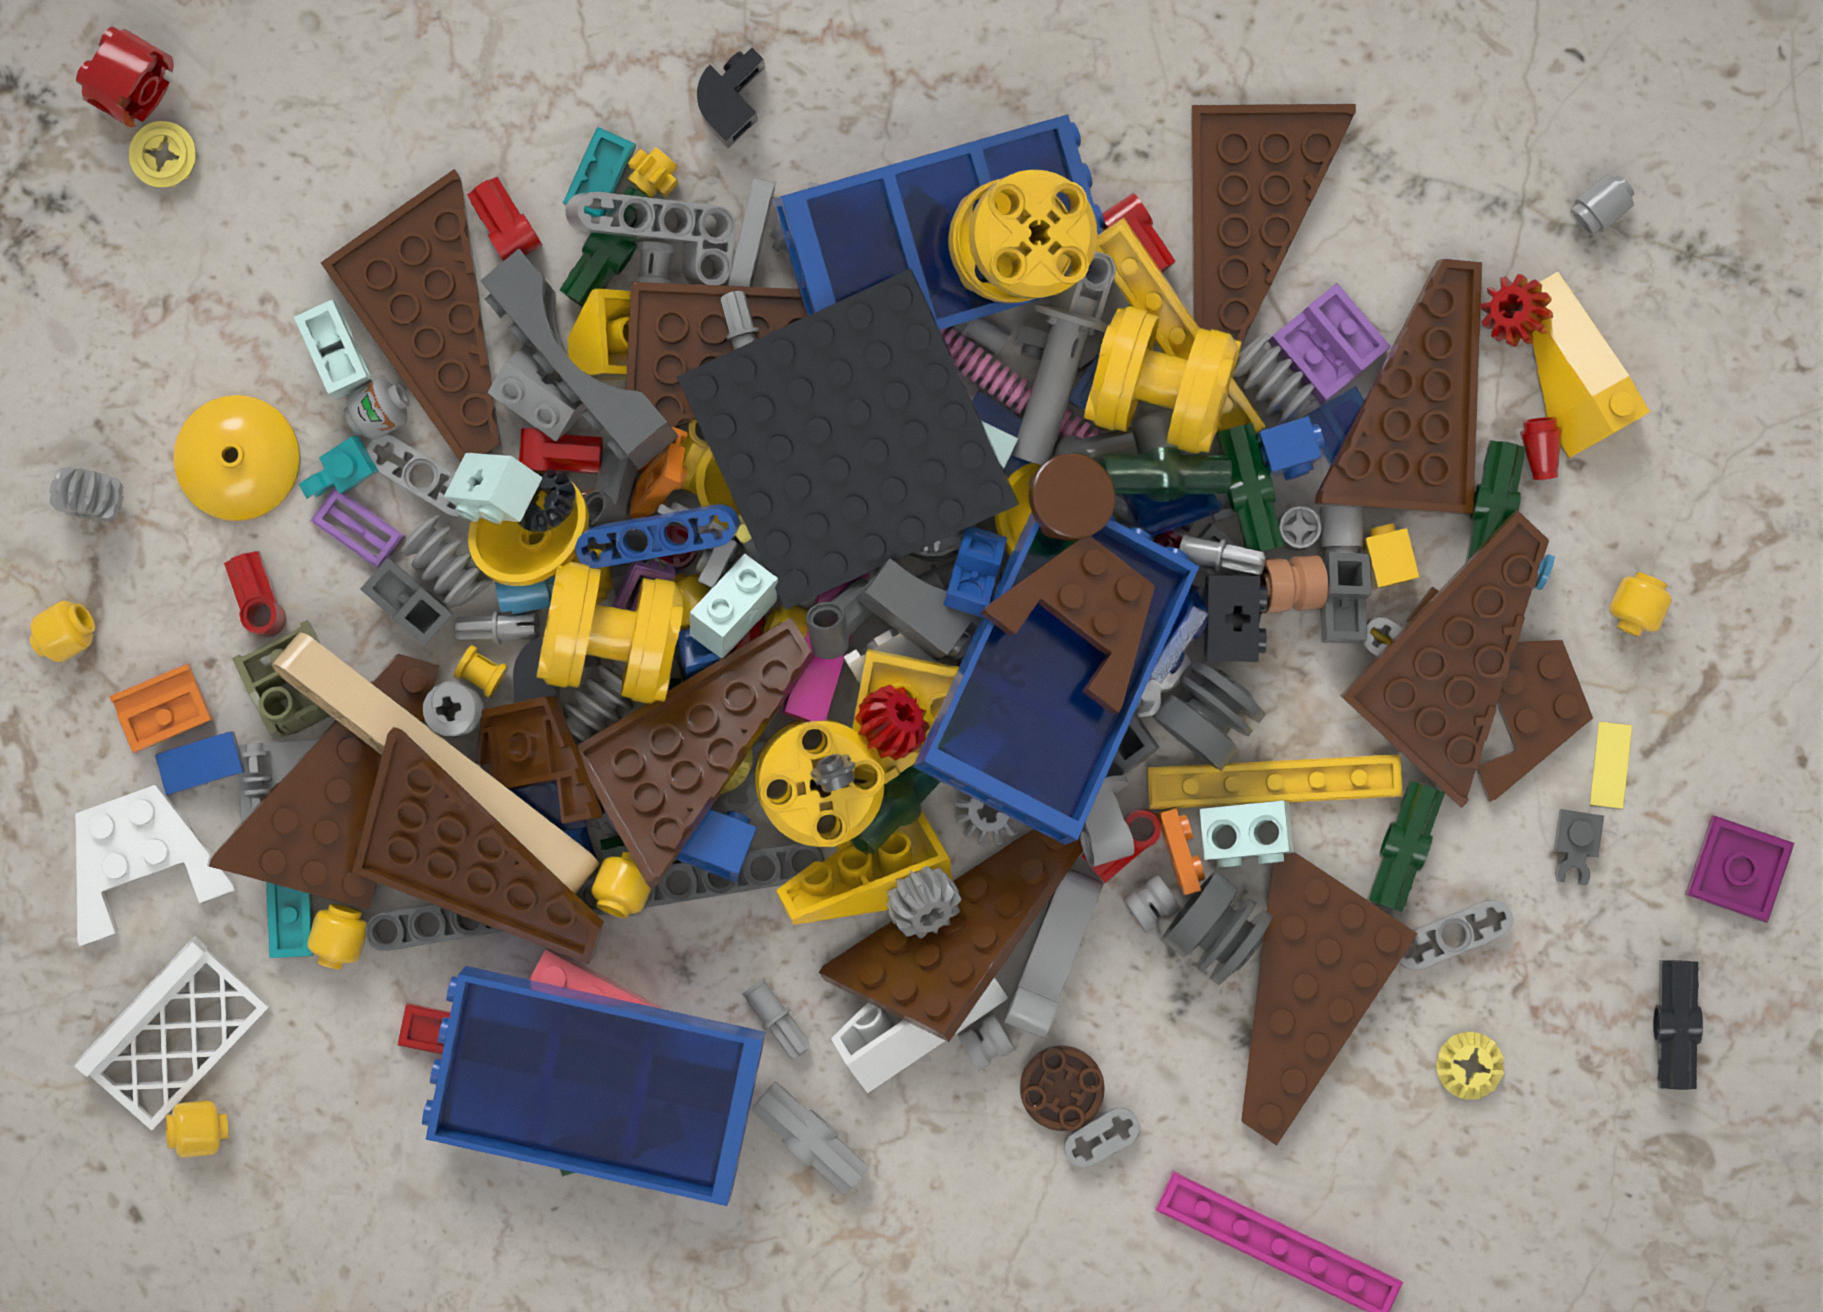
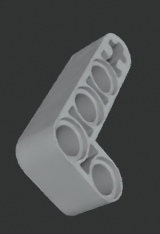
[565,192,735,285]
[1004,869,1104,1038]

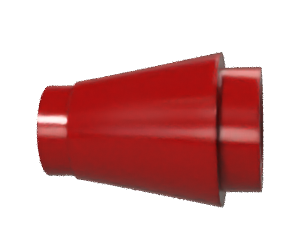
[1520,417,1562,480]

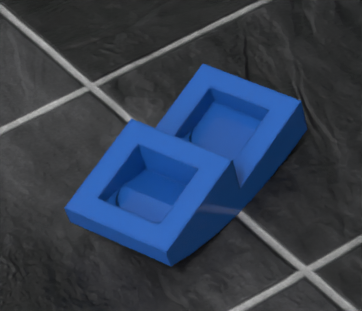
[943,526,1007,618]
[155,731,245,796]

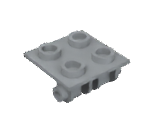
[238,739,319,822]

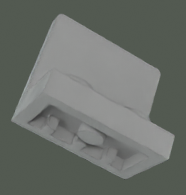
[657,502,741,589]

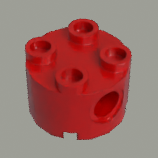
[76,26,174,128]

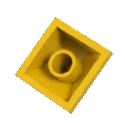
[568,289,631,381]

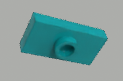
[562,127,636,217]

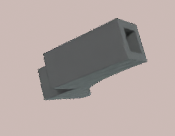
[856,559,1046,661]

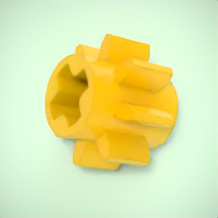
[627,147,679,198]

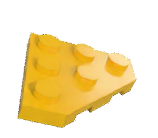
[852,649,994,784]

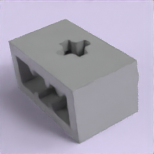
[487,345,586,441]

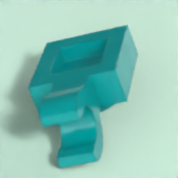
[298,435,379,499]

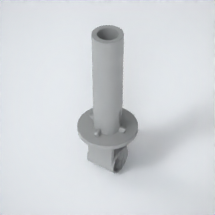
[1012,251,1116,465]
[1023,652,1134,867]

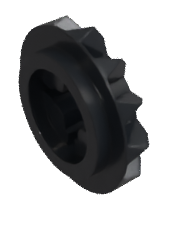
[517,467,576,532]

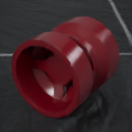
[658,525,698,570]

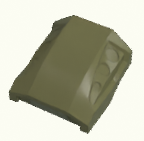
[232,620,331,739]

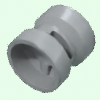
[1278,506,1322,551]
[1123,875,1181,933]
[957,1014,1015,1071]

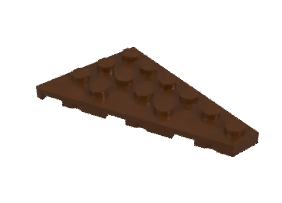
[1191,104,1356,346]
[321,169,501,462]
[1315,259,1482,515]
[352,727,604,964]
[1241,851,1418,1146]

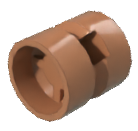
[1260,555,1328,614]

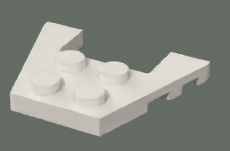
[75,785,238,947]

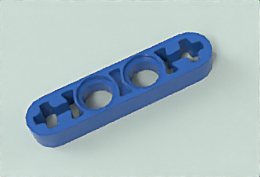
[575,504,739,568]

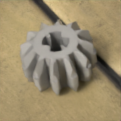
[49,467,124,522]
[954,775,1019,846]
[886,866,961,938]

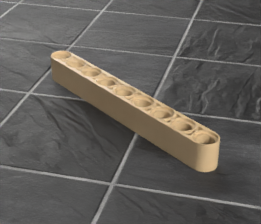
[272,632,599,894]

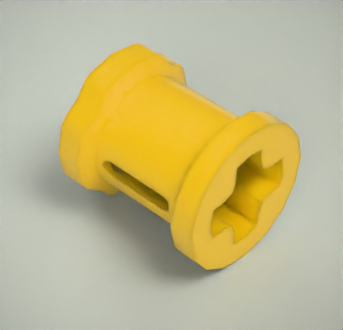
[453,645,509,698]

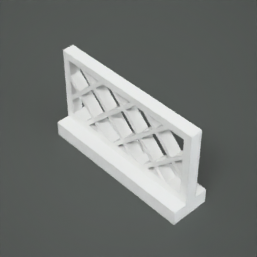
[75,936,269,1131]

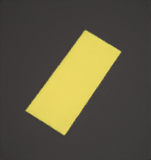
[1590,722,1632,809]

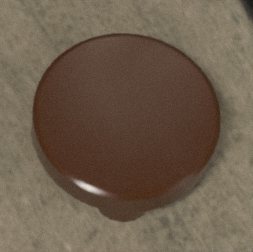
[1028,453,1115,541]
[1020,1045,1105,1131]

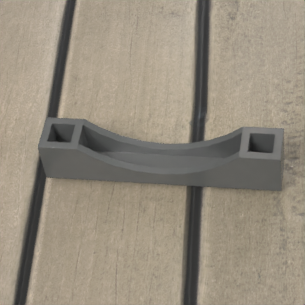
[480,249,679,469]

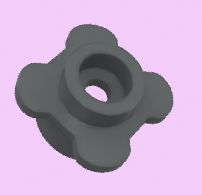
[810,754,856,792]

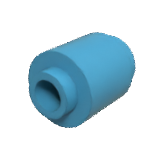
[495,575,555,615]

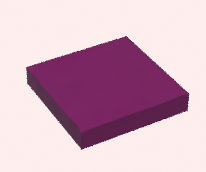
[1685,815,1795,923]

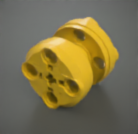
[949,170,1097,303]
[1084,306,1242,454]
[536,562,684,704]
[754,718,885,847]

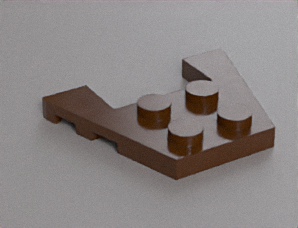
[980,536,1155,715]
[1476,640,1593,802]
[475,696,602,823]

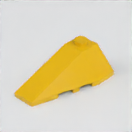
[1532,272,1650,459]
[776,800,953,925]

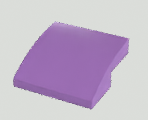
[1268,283,1391,405]

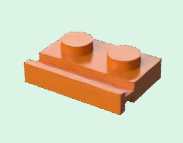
[629,426,688,519]
[109,664,214,753]
[1156,808,1205,895]

